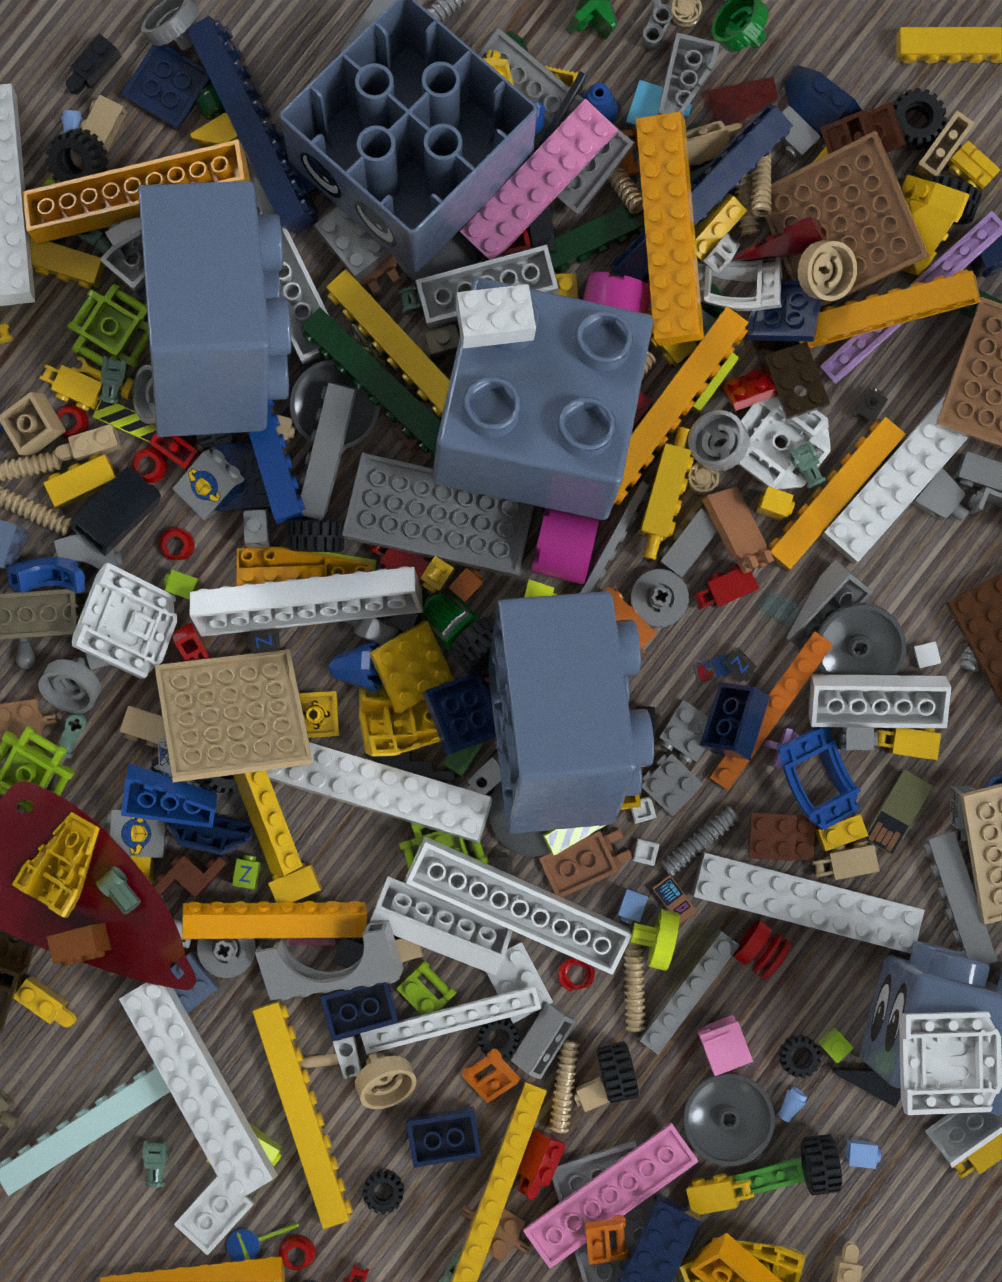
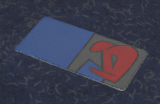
[693,653,736,684]

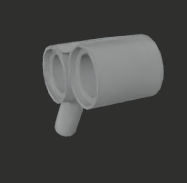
[642,0,673,50]
[344,618,400,646]

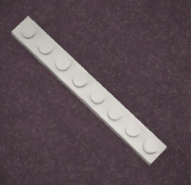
[360,985,542,1054]

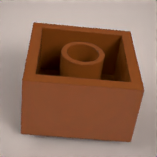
[47,923,112,967]

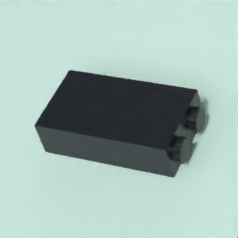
[71,466,161,556]

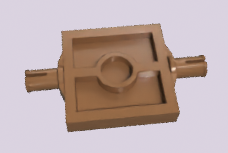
[0,698,58,748]
[459,1205,530,1262]

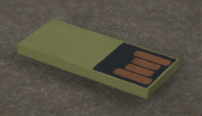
[863,769,933,855]

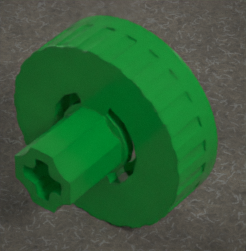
[712,0,769,52]

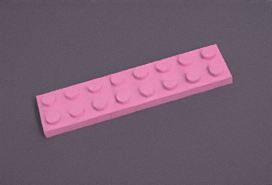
[460,99,618,260]
[523,1123,699,1269]

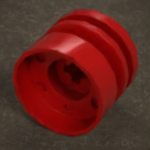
[732,919,792,980]

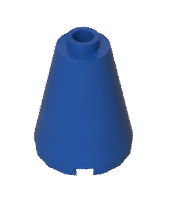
[579,83,619,124]

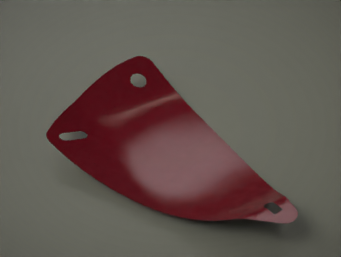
[0,781,196,990]

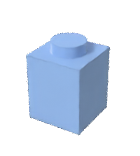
[617,888,648,924]
[845,1139,881,1169]

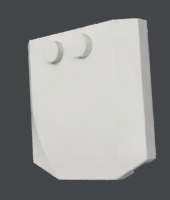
[72,563,177,679]
[899,1011,1002,1115]

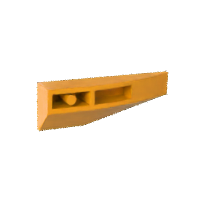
[236,547,372,587]

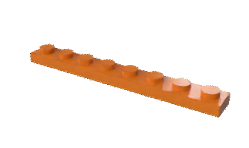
[709,631,833,790]

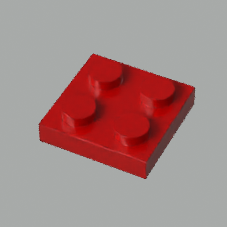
[720,369,777,411]

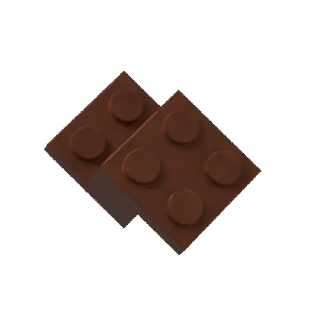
[820,102,906,154]
[748,812,815,861]
[154,853,232,897]

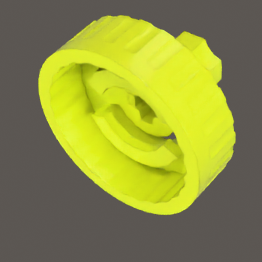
[630,909,680,971]

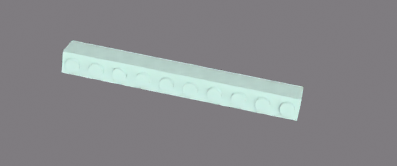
[0,1063,170,1196]

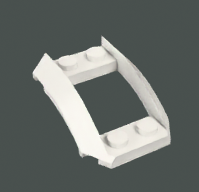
[697,255,783,311]

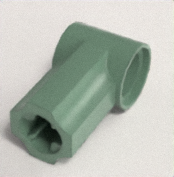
[96,866,141,914]

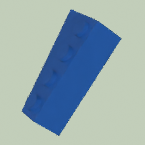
[121,763,217,828]

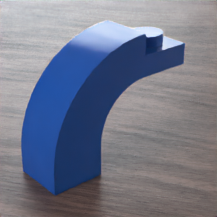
[6,557,85,593]

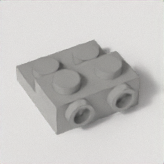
[658,700,708,763]
[642,753,703,817]

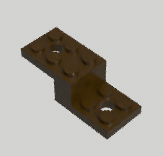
[746,323,830,420]
[0,924,42,1034]

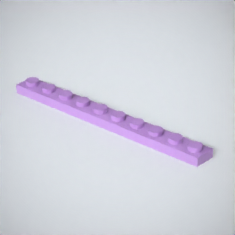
[820,211,1002,384]

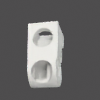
[703,233,740,274]
[333,1035,362,1079]

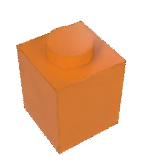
[448,568,483,603]

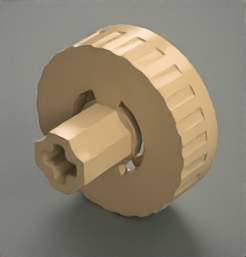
[798,240,857,301]
[355,1052,417,1109]

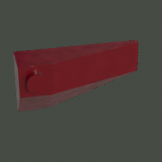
[733,216,826,261]

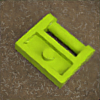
[396,960,457,1015]

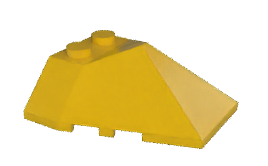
[902,175,970,276]
[359,685,441,756]
[12,812,100,918]
[712,1237,807,1282]

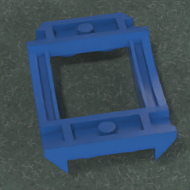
[777,727,861,830]

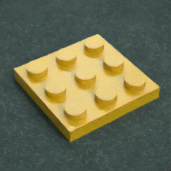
[369,621,454,713]

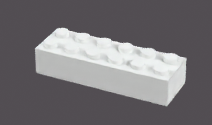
[416,245,559,328]
[808,674,951,728]
[369,877,512,976]

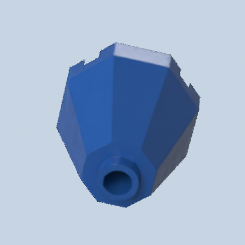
[329,642,383,691]

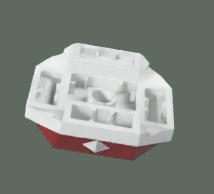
[738,394,831,490]

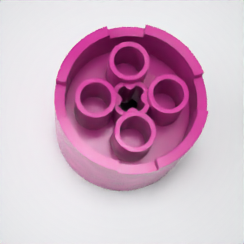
[583,272,651,314]
[531,508,599,585]

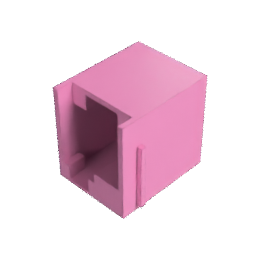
[696,1015,753,1076]

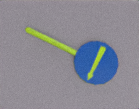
[226,1223,299,1262]

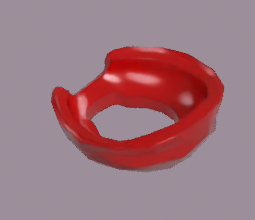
[56,404,89,440]
[132,447,167,483]
[158,527,195,560]
[558,957,595,991]
[278,1235,316,1271]

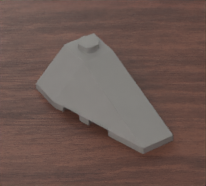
[658,33,720,115]
[105,217,143,260]
[786,560,873,649]

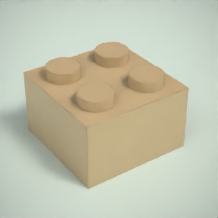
[0,392,66,456]

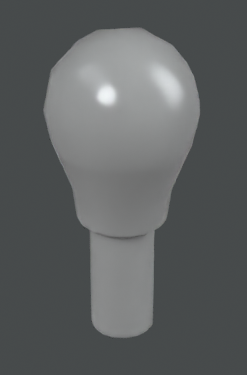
[16,638,36,669]

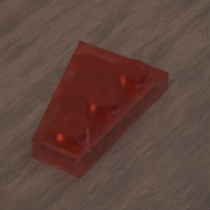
[708,77,778,126]

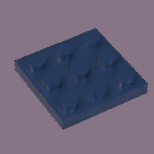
[121,44,211,131]
[746,280,822,342]
[214,442,271,512]
[422,671,496,756]

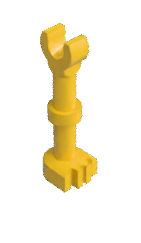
[71,356,134,400]

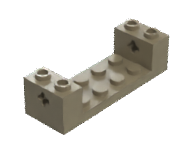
[0,588,91,640]

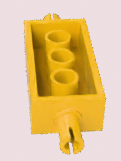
[638,427,694,560]

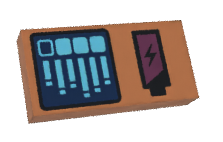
[652,875,697,925]

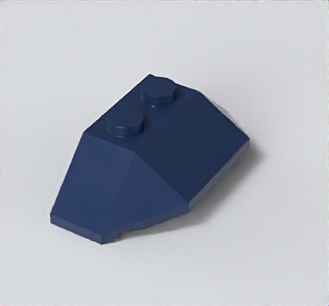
[784,65,862,137]
[163,815,255,855]

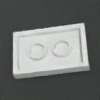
[486,942,553,1023]
[925,1112,1002,1167]
[174,1176,255,1255]

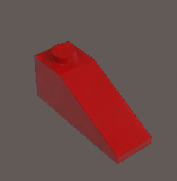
[172,622,211,661]

